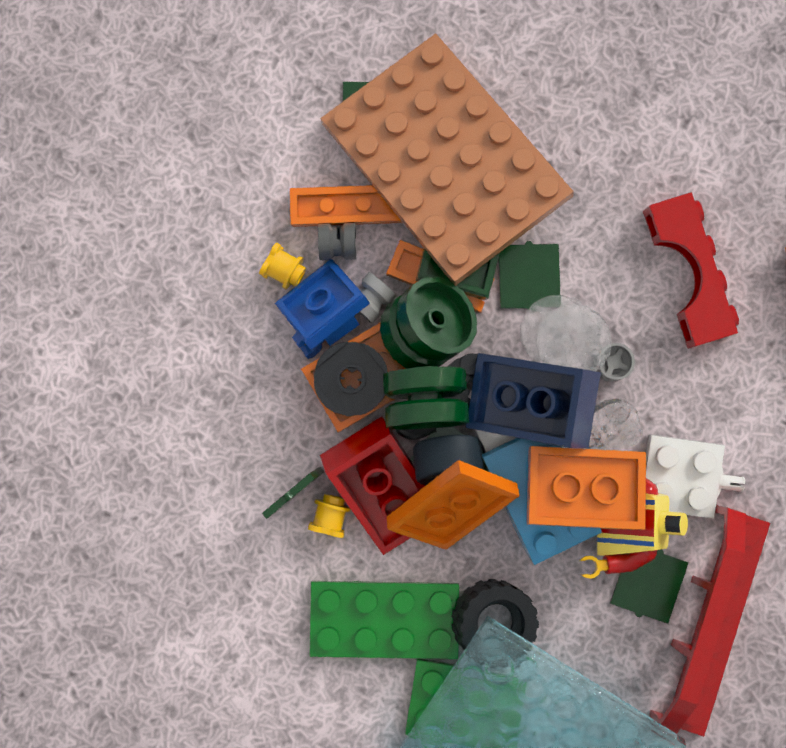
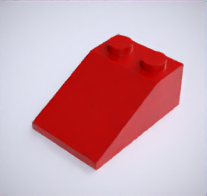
[320,416,426,555]

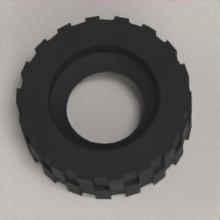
[451,579,539,667]

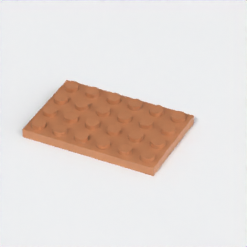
[320,33,574,286]

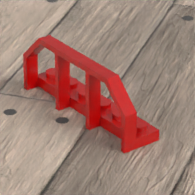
[648,505,770,737]

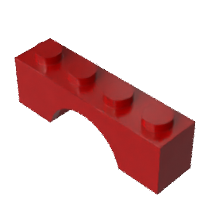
[643,192,739,349]

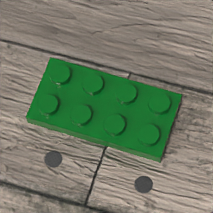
[310,581,459,659]

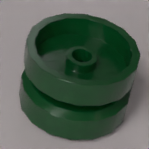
[380,277,477,369]
[383,366,469,430]

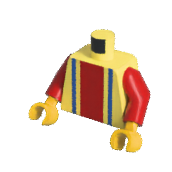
[579,478,688,579]

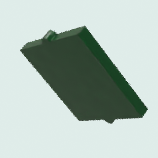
[499,241,561,312]
[262,467,324,519]
[610,549,689,624]

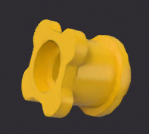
[259,242,307,290]
[308,494,351,538]

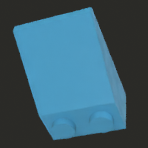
[482,438,602,565]

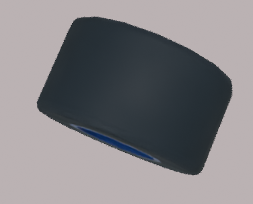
[413,435,484,485]

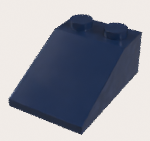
[466,353,601,449]

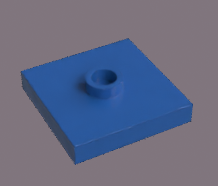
[275,259,370,350]

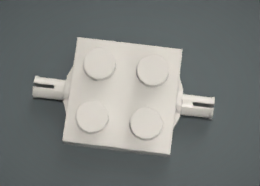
[646,434,745,519]

